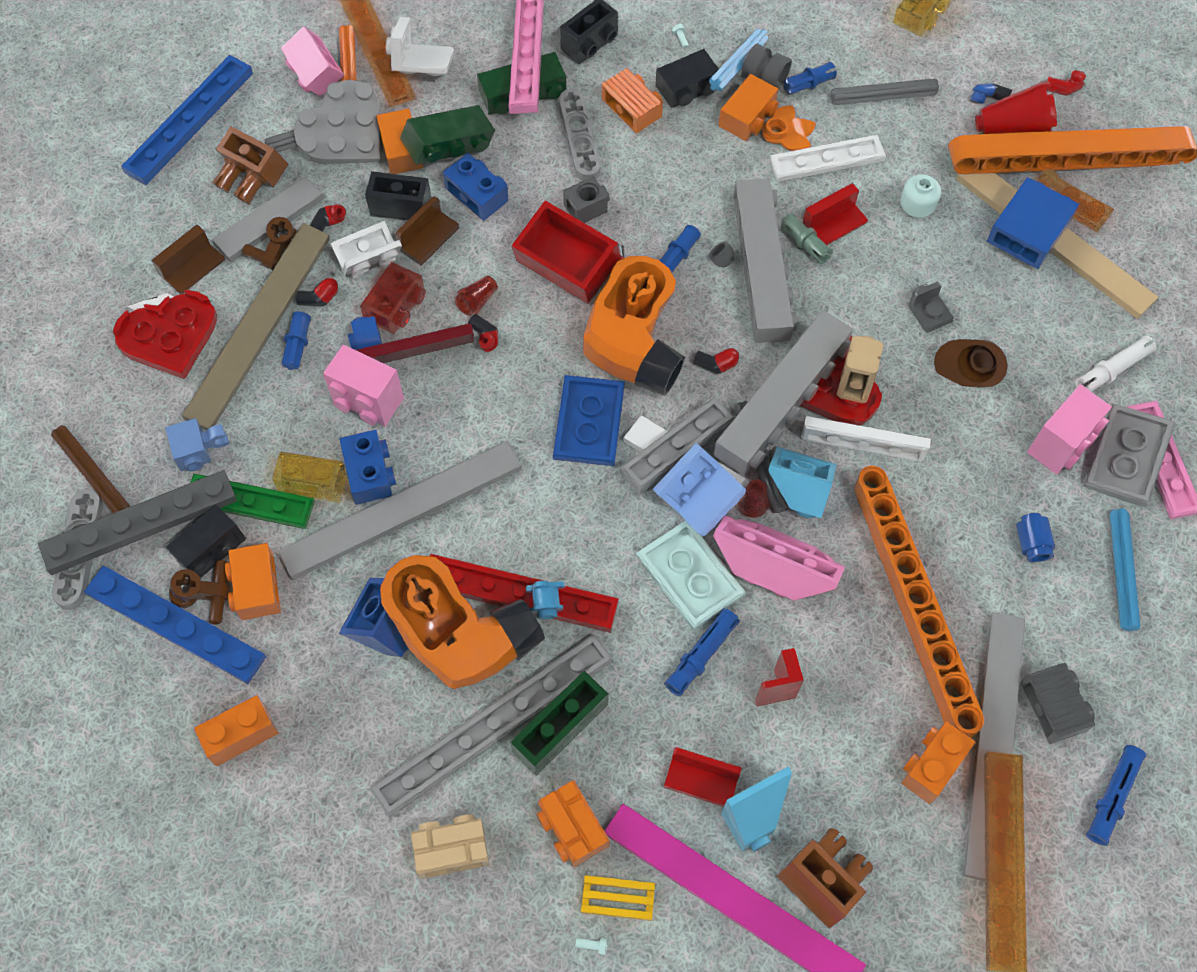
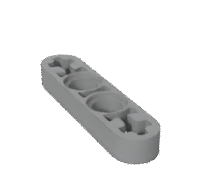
[559,89,600,181]
[52,489,103,610]

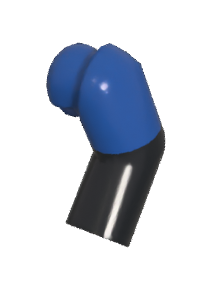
[971,83,1012,104]

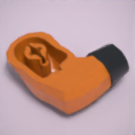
[583,256,685,396]
[380,555,545,689]

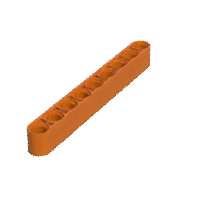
[948,126,1197,174]
[854,465,984,739]

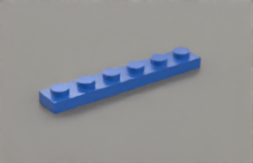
[121,54,253,185]
[84,565,267,685]

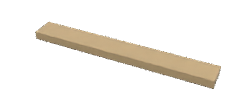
[956,173,1158,319]

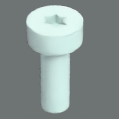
[672,24,689,48]
[575,938,608,956]

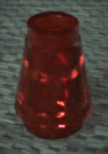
[455,275,498,316]
[737,479,769,518]

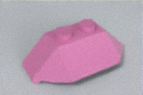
[713,516,845,601]

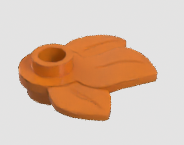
[762,105,816,151]

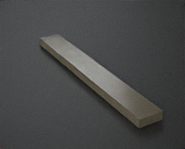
[182,223,330,430]

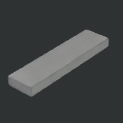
[212,177,324,262]
[620,397,735,494]

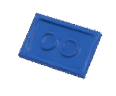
[553,375,625,466]

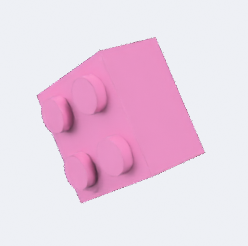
[323,345,404,426]
[1027,384,1112,475]

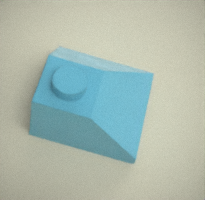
[768,446,837,518]
[721,767,792,852]

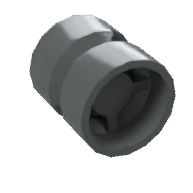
[741,43,792,89]

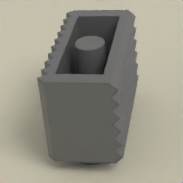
[1021,662,1095,745]

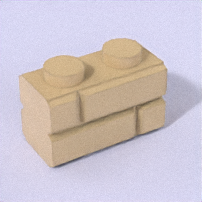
[837,335,884,403]
[411,814,490,879]

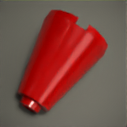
[975,81,1057,134]

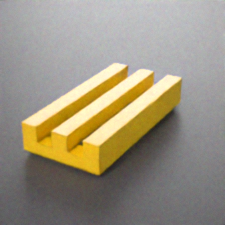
[581,875,655,921]

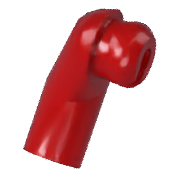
[1046,70,1086,95]

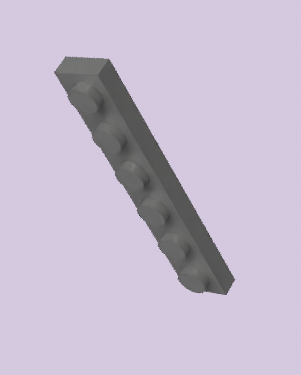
[38,470,237,575]

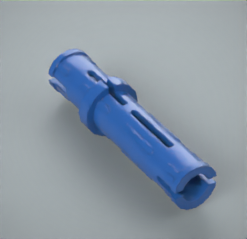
[664,608,740,697]
[1086,745,1146,846]

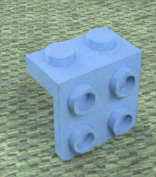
[653,443,746,536]

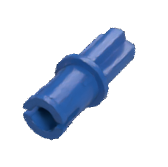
[783,62,837,94]
[660,225,701,272]
[282,311,311,370]

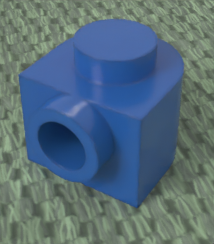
[348,316,382,350]

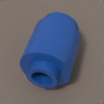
[1016,513,1055,562]

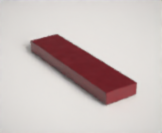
[356,323,474,363]

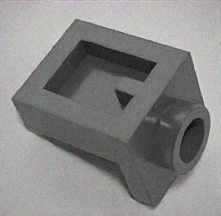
[908,281,954,333]

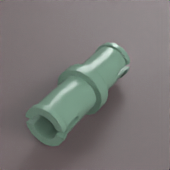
[781,213,833,264]

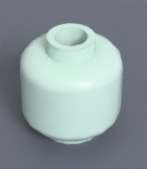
[900,174,941,218]

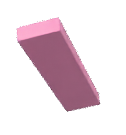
[1128,401,1197,519]

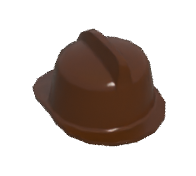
[934,339,1008,388]

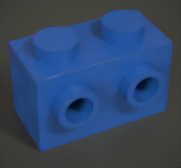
[442,153,508,221]
[339,429,397,505]

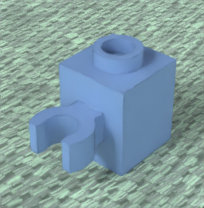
[165,418,229,472]

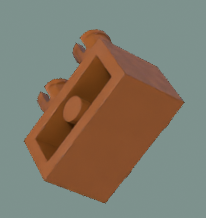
[212,126,289,205]
[777,828,873,929]

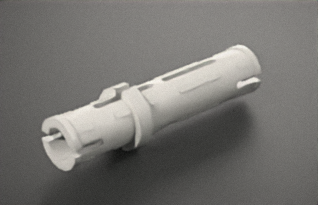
[1075,335,1156,392]

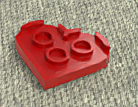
[113,290,217,379]
[800,336,882,426]

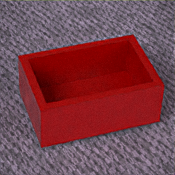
[511,200,621,304]

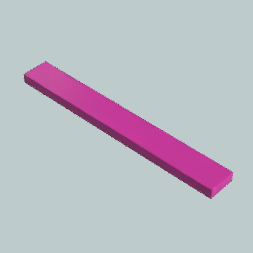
[604,804,866,972]

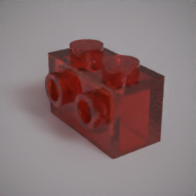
[360,261,426,334]

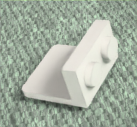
[386,17,454,76]
[330,221,402,278]

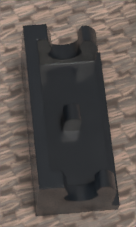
[166,505,246,579]

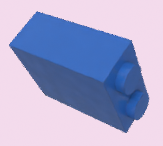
[987,177,1080,269]

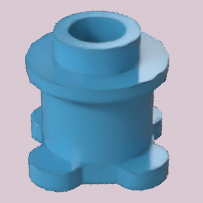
[526,581,565,619]

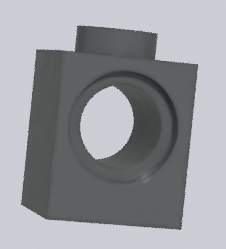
[563,176,610,223]

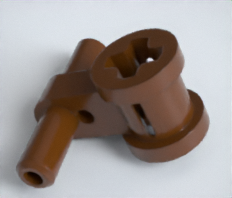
[242,217,297,270]
[169,560,229,625]

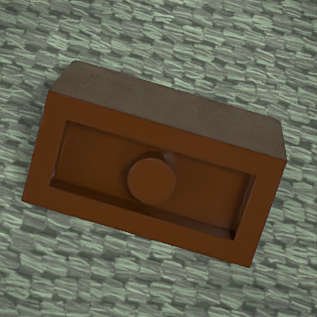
[396,196,459,266]
[151,225,225,294]

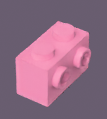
[281,26,344,96]

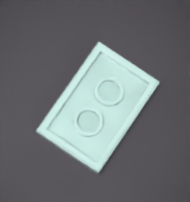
[636,520,746,631]

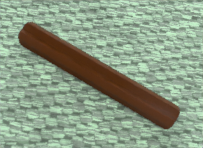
[51,425,131,513]

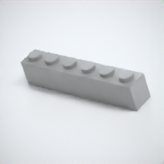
[733,178,797,343]
[714,310,853,476]

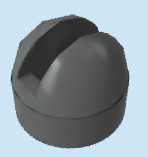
[709,241,735,268]

